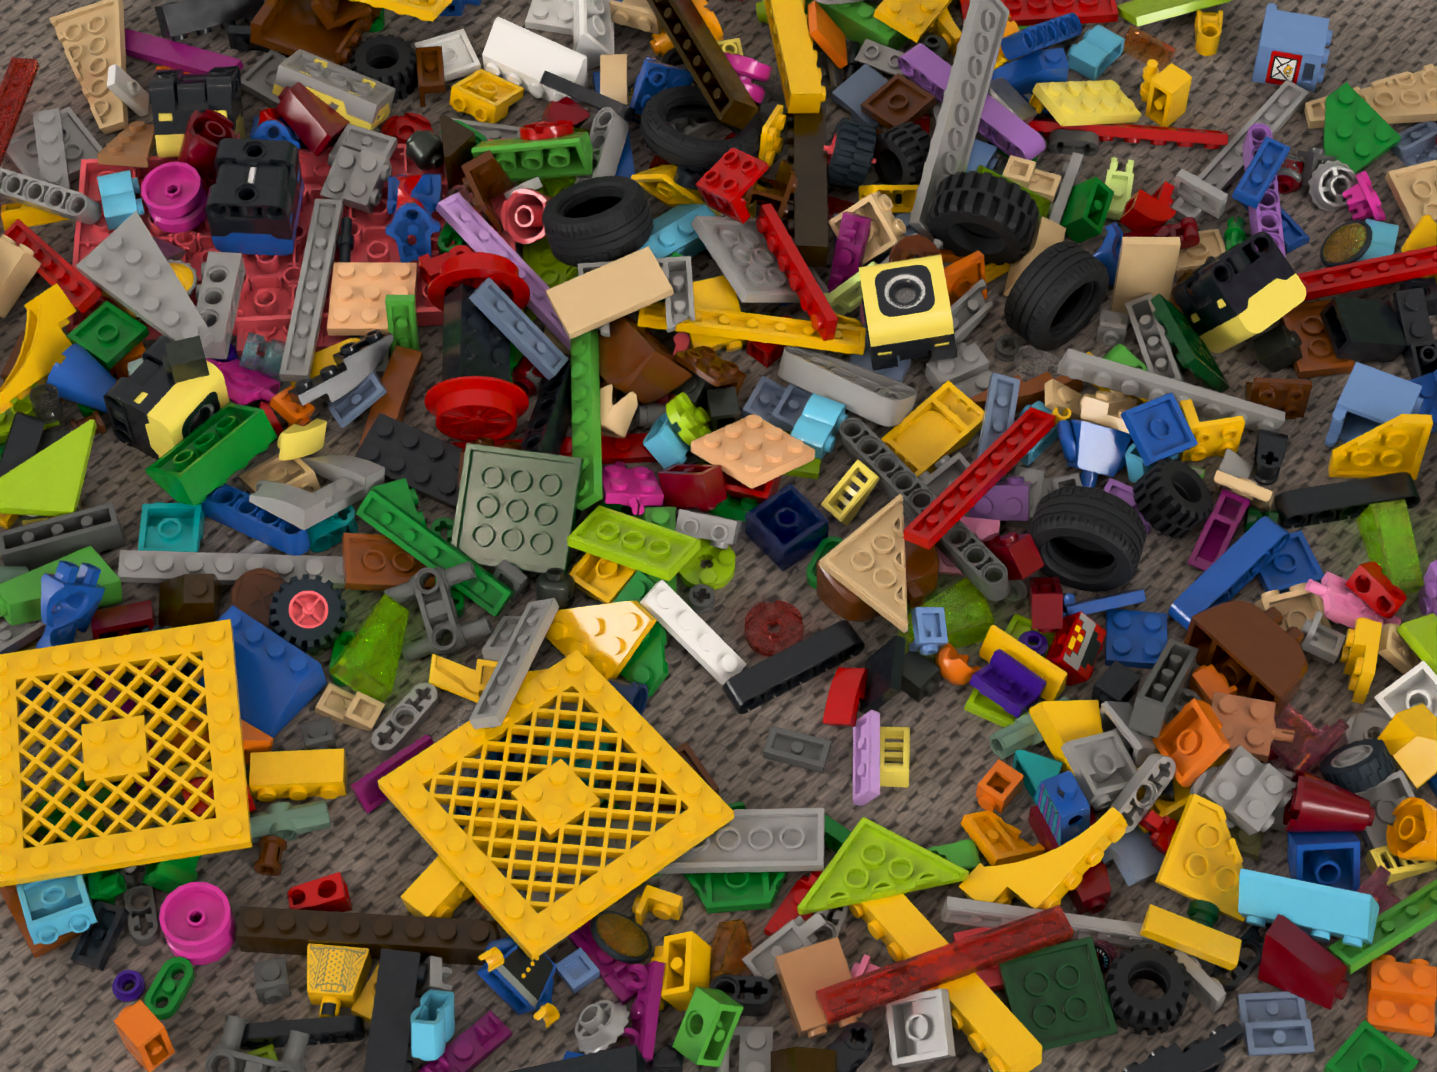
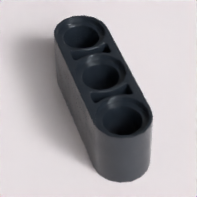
[0,411,45,477]

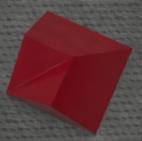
[541,96,591,132]

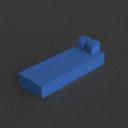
[1063,589,1146,617]

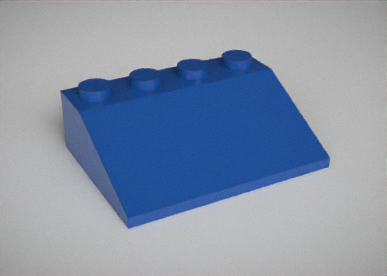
[191,605,327,738]

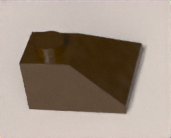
[158,574,221,628]

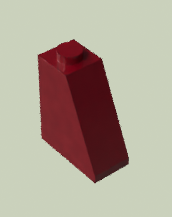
[276,82,350,157]
[1258,914,1349,1010]

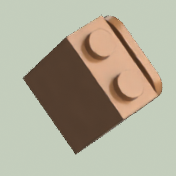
[774,937,864,1039]

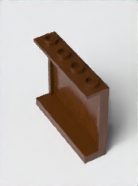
[250,0,382,66]

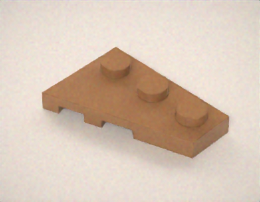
[97,121,156,168]

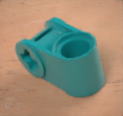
[307,505,358,553]

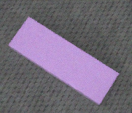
[853,710,880,806]

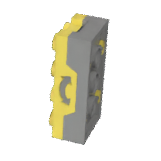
[272,49,396,131]

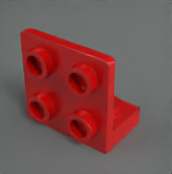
[695,148,769,224]

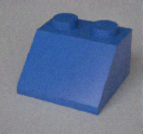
[1287,832,1360,892]

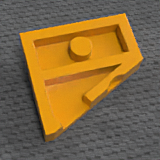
[960,810,1045,866]

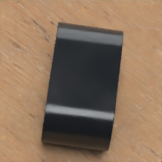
[710,975,773,1017]

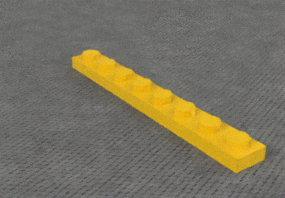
[637,301,866,355]

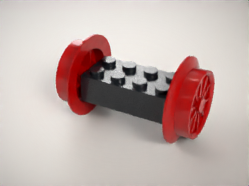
[424,252,530,442]

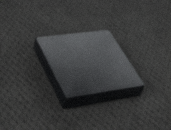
[860,635,906,714]

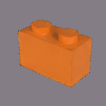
[114,1000,175,1072]

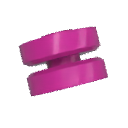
[724,52,772,104]
[141,161,208,233]
[159,882,237,965]

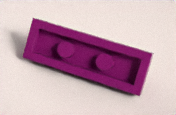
[828,211,872,293]
[350,734,434,814]
[567,919,639,1005]
[618,961,665,1062]
[417,1010,513,1072]

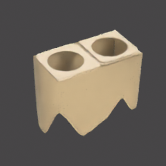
[571,384,638,438]

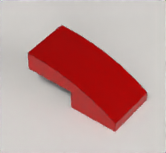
[823,667,868,727]

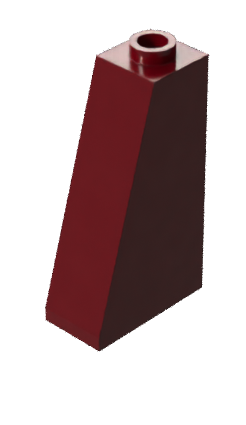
[1028,805,1111,915]

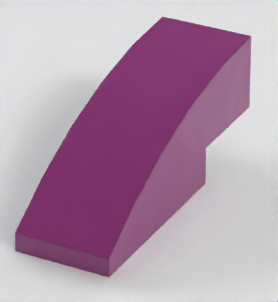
[1187,489,1250,572]

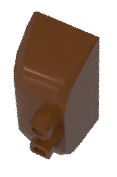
[598,315,693,404]
[817,540,939,623]
[1183,600,1308,722]

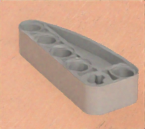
[778,346,918,427]

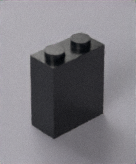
[1320,297,1408,362]

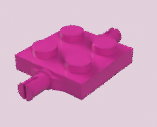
[206,358,281,405]
[602,461,664,515]

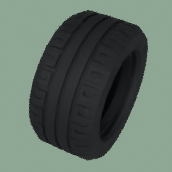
[542,176,654,267]
[1004,241,1109,351]
[1028,486,1146,592]

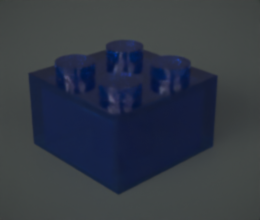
[745,483,829,572]

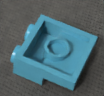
[16,874,97,945]

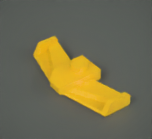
[428,654,547,703]

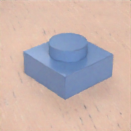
[556,947,600,994]

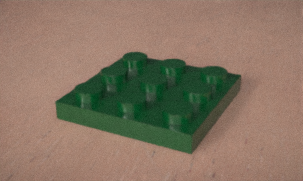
[1150,293,1230,393]
[996,936,1118,1051]

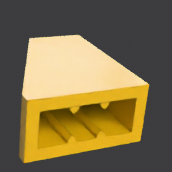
[1029,700,1103,775]

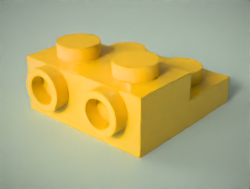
[449,69,524,124]
[569,552,637,604]
[1339,617,1382,704]

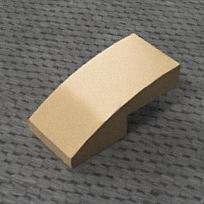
[600,54,628,105]
[1002,155,1062,203]
[314,683,385,731]

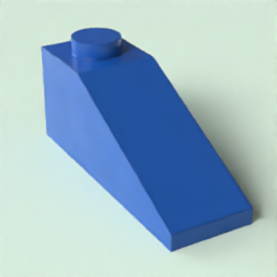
[987,48,1069,94]

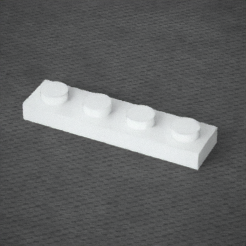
[640,580,747,686]

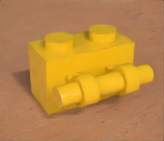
[1139,59,1192,127]
[651,931,711,1012]

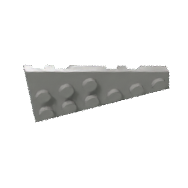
[76,211,214,349]

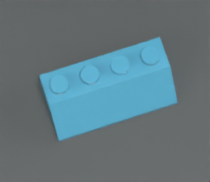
[635,204,718,258]
[1238,868,1380,947]

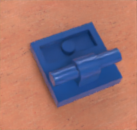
[630,56,694,121]

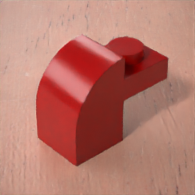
[1119,181,1176,231]

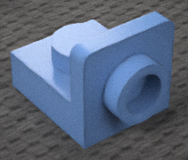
[909,607,948,655]

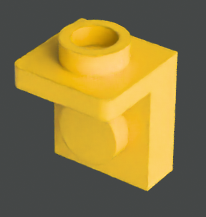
[632,885,683,927]

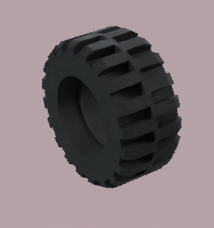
[927,171,1039,265]

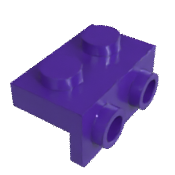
[969,649,1046,718]

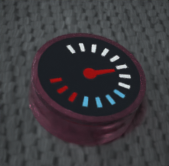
[1093,940,1117,974]

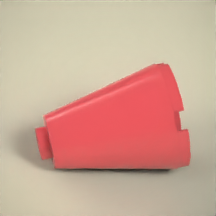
[501,188,552,244]

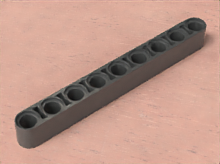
[839,418,1010,601]

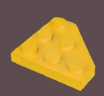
[1328,414,1433,480]
[545,601,657,680]
[1155,793,1245,922]

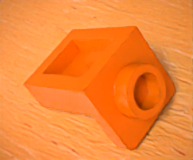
[269,386,315,429]

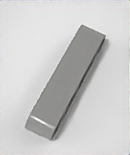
[574,107,629,184]
[0,168,102,225]

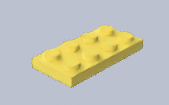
[1032,80,1142,126]

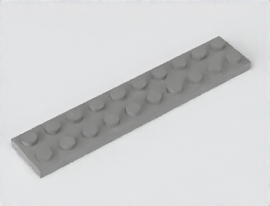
[909,0,1010,249]
[506,808,825,876]

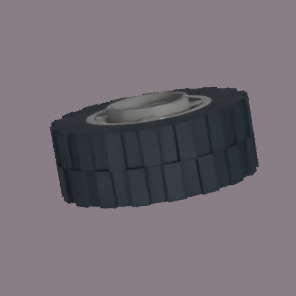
[1319,738,1394,794]

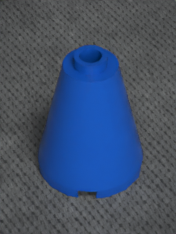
[46,343,117,413]

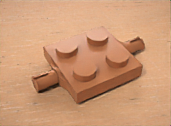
[1211,692,1294,762]

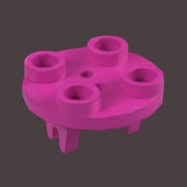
[1343,170,1387,222]

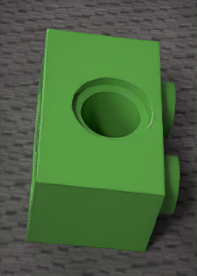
[672,986,744,1067]

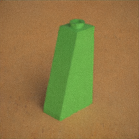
[0,545,123,626]

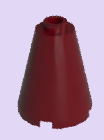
[177,109,240,180]
[1283,769,1375,832]

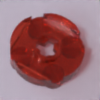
[744,600,804,657]

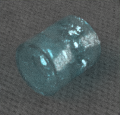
[239,332,286,378]

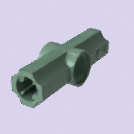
[989,696,1070,759]
[250,799,331,843]

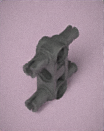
[385,561,493,662]
[205,1015,310,1072]

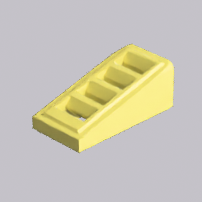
[821,459,880,526]
[880,726,910,788]
[1365,846,1437,887]

